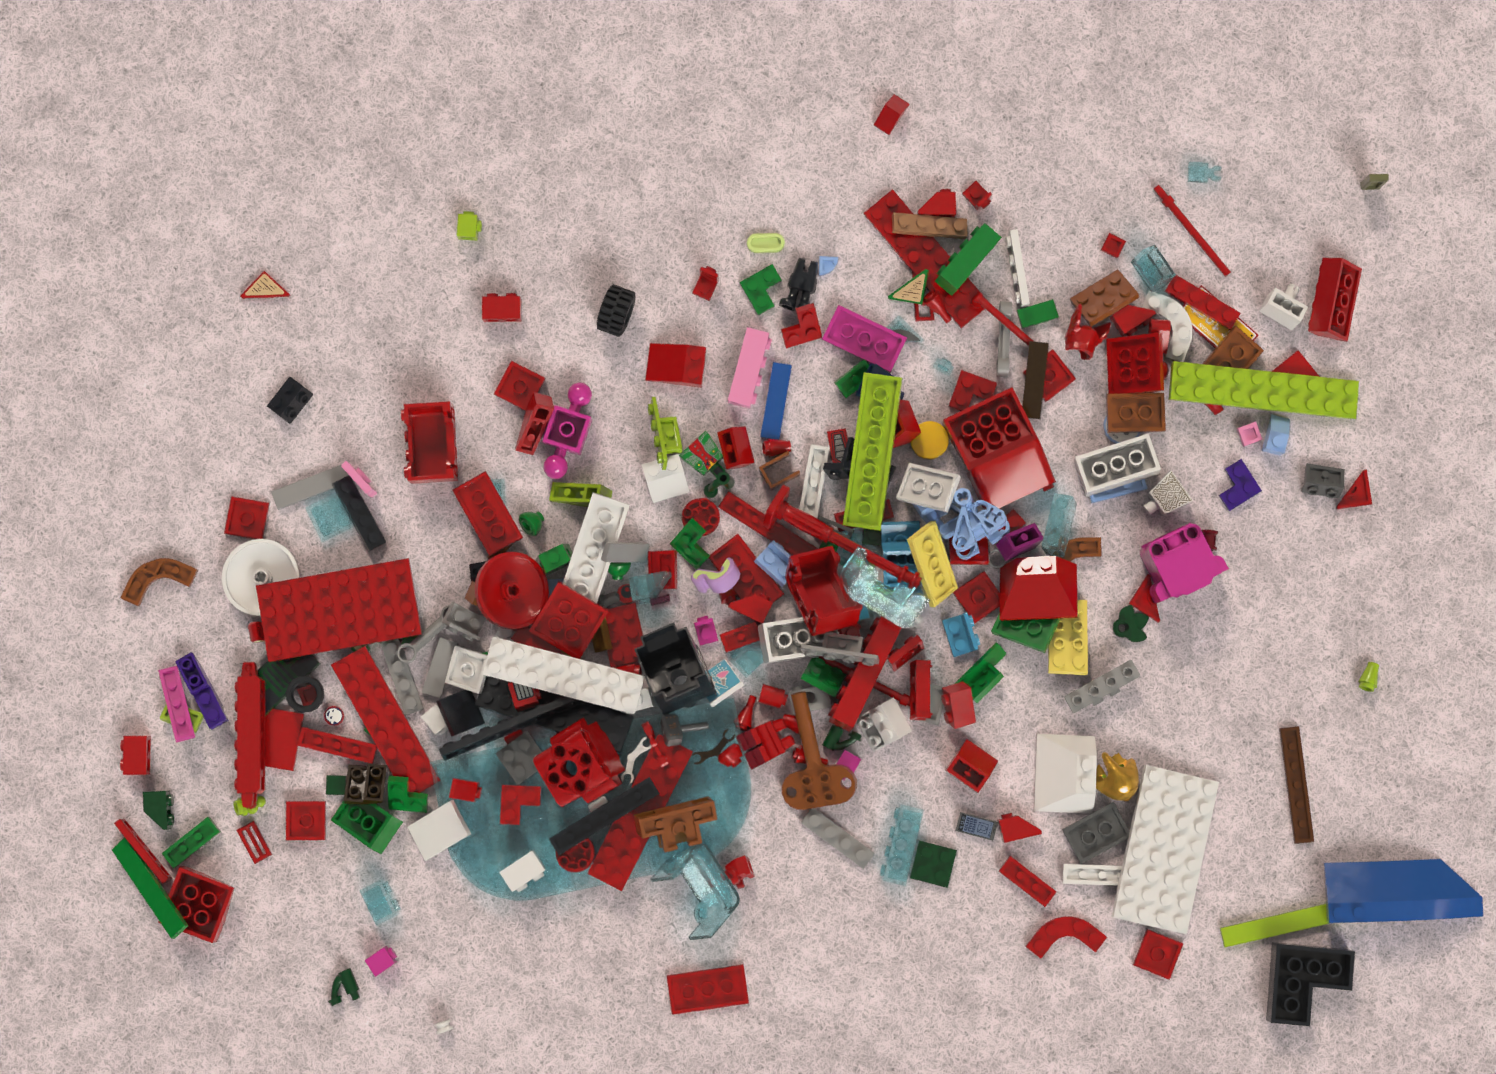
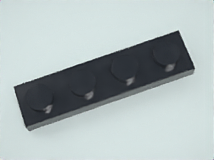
[332,475,386,552]

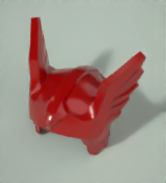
[1064,304,1111,360]

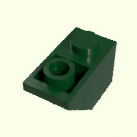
[143,790,175,830]

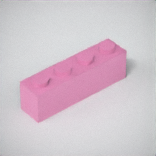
[728,327,772,409]

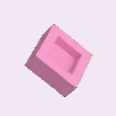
[1237,422,1263,447]

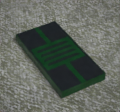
[257,655,321,716]

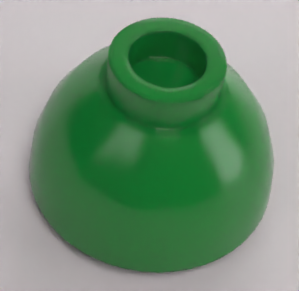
[519,511,544,537]
[608,562,631,580]

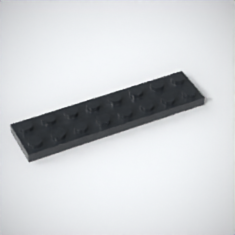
[475,676,634,753]

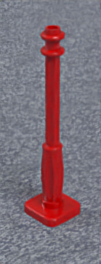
[763,485,922,589]

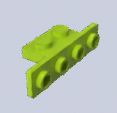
[648,397,682,470]

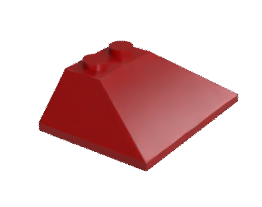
[1000,556,1078,621]

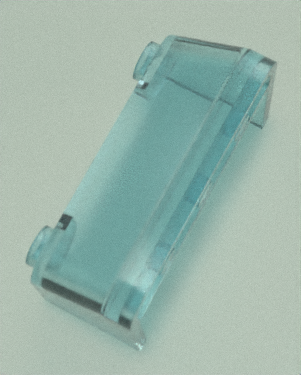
[651,843,740,940]

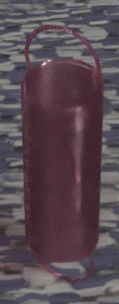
[644,594,676,606]

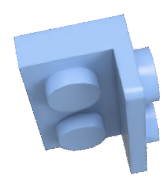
[754,540,790,587]

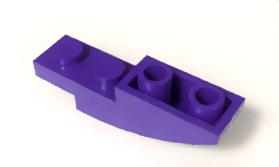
[175,652,229,730]

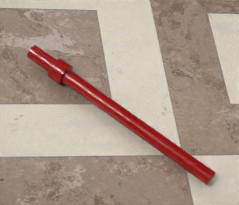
[1153,185,1231,277]
[818,656,910,707]

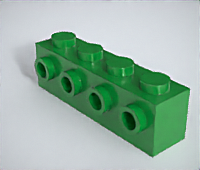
[935,223,1002,296]

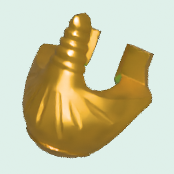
[1096,752,1139,801]

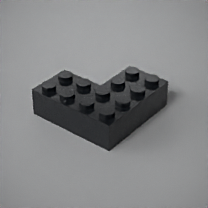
[1266,942,1355,1027]

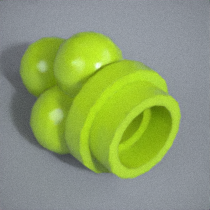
[233,796,266,816]

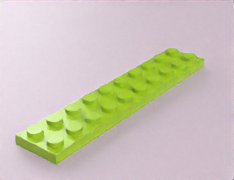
[1168,361,1359,419]

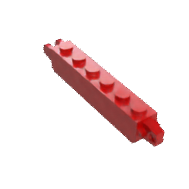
[234,662,265,810]

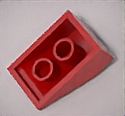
[645,343,707,388]

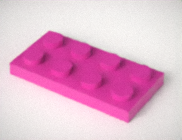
[822,305,907,373]

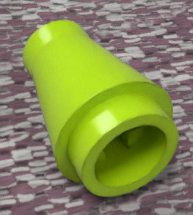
[1358,662,1379,692]

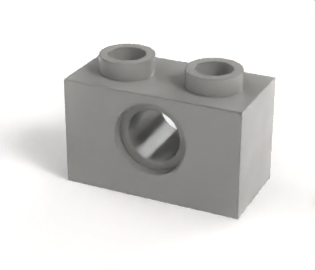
[788,684,831,715]

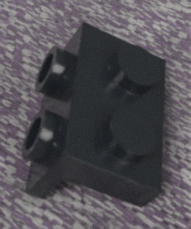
[267,376,313,424]

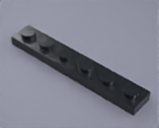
[549,777,660,855]

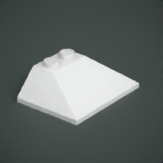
[1034,734,1097,814]

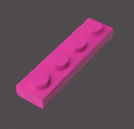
[158,666,195,743]

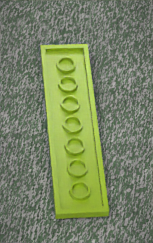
[843,372,903,531]

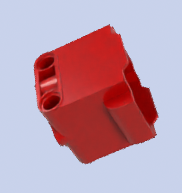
[533,718,625,807]

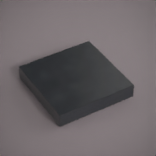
[436,690,485,737]

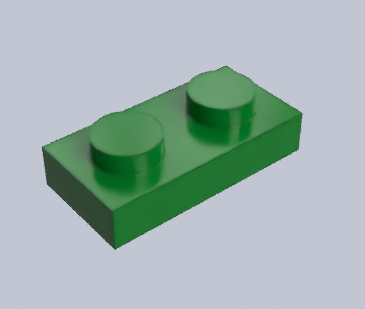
[834,359,869,398]

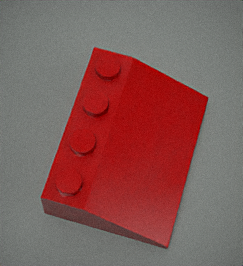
[942,387,1038,471]

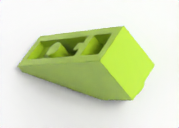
[549,482,613,507]

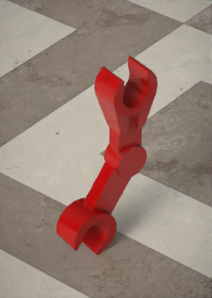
[641,721,669,768]

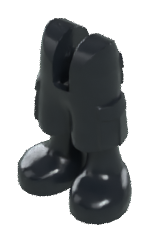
[779,258,818,311]

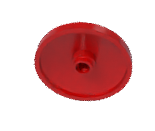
[475,552,549,630]

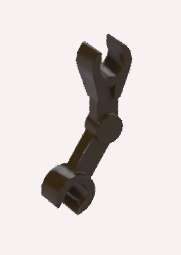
[691,729,735,765]

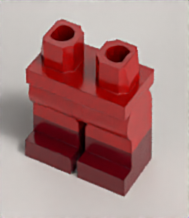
[735,718,796,770]

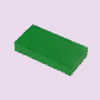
[1017,299,1059,329]

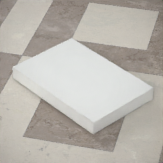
[896,463,961,513]
[407,800,471,861]

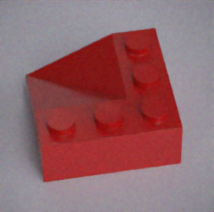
[158,866,235,943]

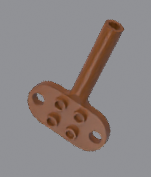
[782,691,857,810]

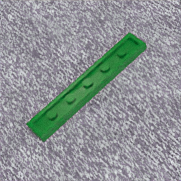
[112,837,188,939]

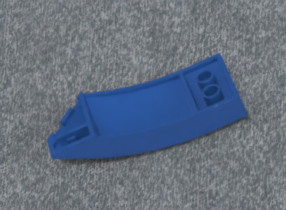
[1324,859,1484,923]

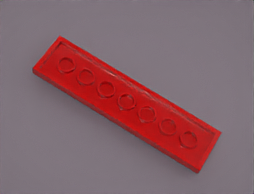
[864,189,988,329]
[331,646,441,793]
[587,734,693,891]

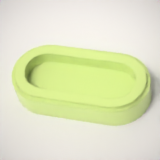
[747,233,785,253]

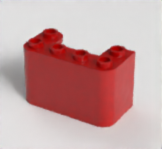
[401,401,458,484]
[785,546,863,636]

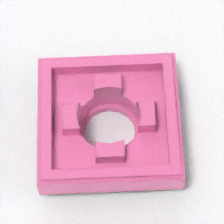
[341,461,377,497]

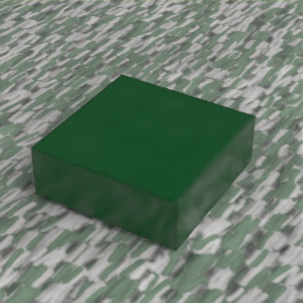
[326,775,347,795]

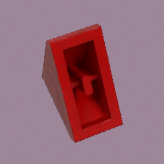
[874,94,910,135]

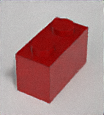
[482,293,522,322]
[717,426,755,469]
[941,682,976,729]
[120,736,151,775]

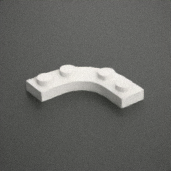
[1142,290,1193,362]

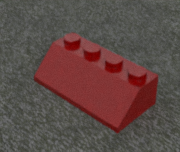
[1308,258,1362,342]

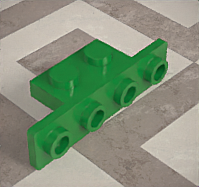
[954,642,1006,703]

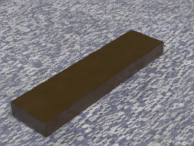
[1022,341,1049,419]

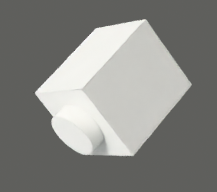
[421,705,449,735]

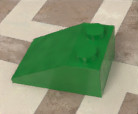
[331,801,403,854]

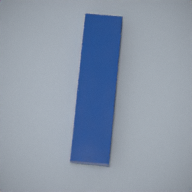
[760,362,792,440]

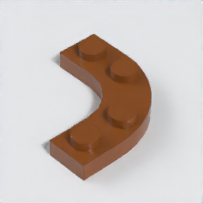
[1050,537,1102,562]
[120,558,198,606]

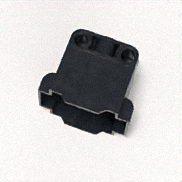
[634,622,717,715]

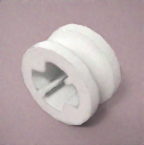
[433,1019,453,1034]

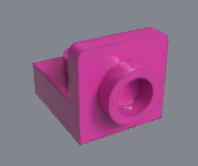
[694,616,718,646]

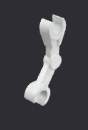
[621,737,652,783]

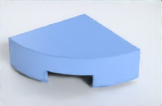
[819,256,838,276]

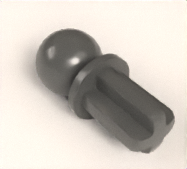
[597,591,620,609]

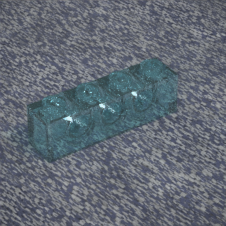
[880,804,924,886]

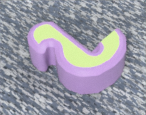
[691,558,740,593]

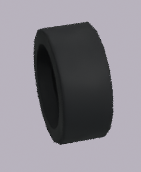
[286,676,324,713]

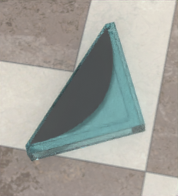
[886,315,924,343]

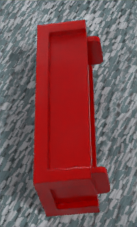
[910,660,933,721]

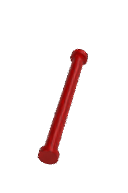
[972,291,1034,346]

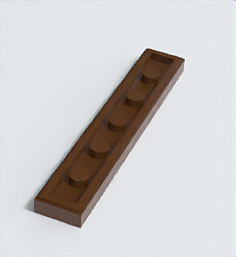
[1279,726,1314,844]

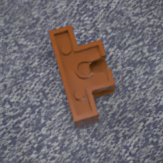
[634,796,718,853]

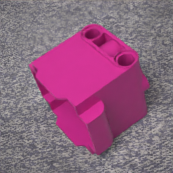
[1140,522,1229,603]

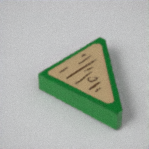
[888,269,929,305]

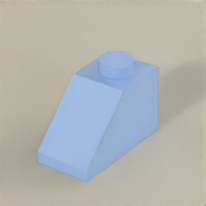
[1262,414,1290,456]

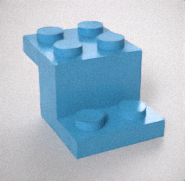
[881,521,922,587]

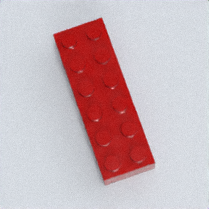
[828,613,904,732]

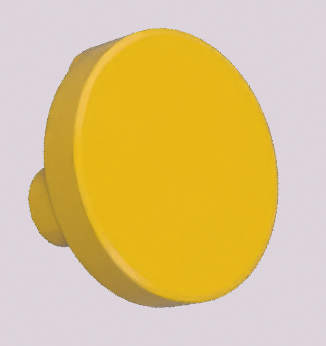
[910,421,949,460]

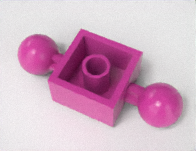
[543,382,592,479]

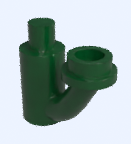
[704,472,735,498]
[822,725,862,751]
[328,968,360,1006]

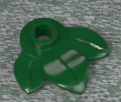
[1112,605,1149,642]

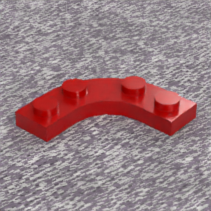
[1025,916,1107,959]

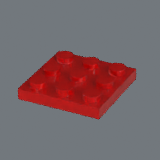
[1106,332,1164,394]
[529,581,609,659]

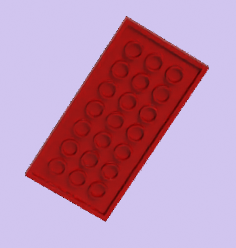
[256,558,422,662]

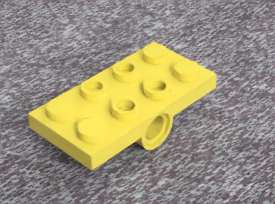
[1048,600,1088,675]

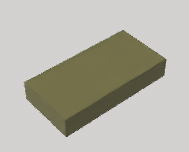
[1360,174,1389,190]

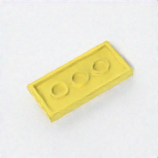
[907,521,958,607]

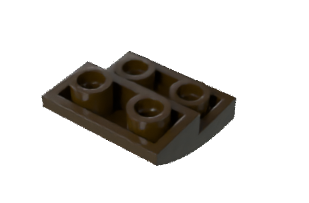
[344,763,387,804]

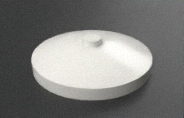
[222,539,300,616]

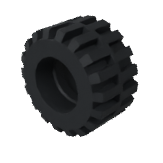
[597,284,636,337]

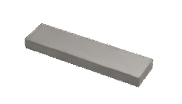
[271,465,348,510]

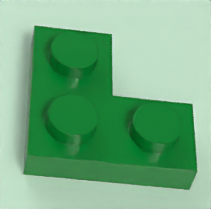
[739,264,782,316]
[670,518,710,570]
[388,776,428,813]

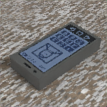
[955,812,998,841]

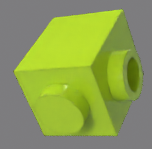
[457,211,482,241]

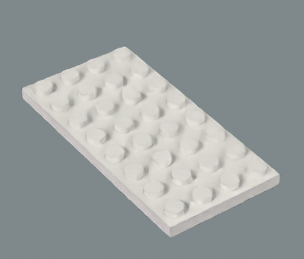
[1111,765,1219,934]

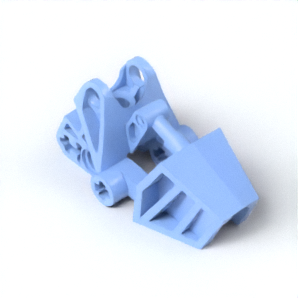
[912,488,1010,559]

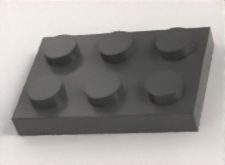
[1062,802,1130,864]

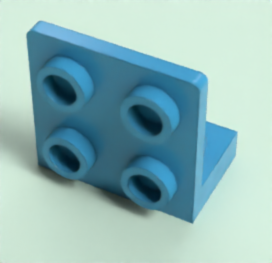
[942,612,980,657]

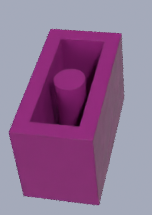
[996,523,1044,561]

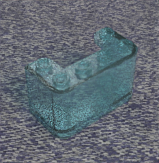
[840,546,930,628]

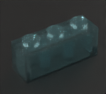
[1041,493,1077,557]

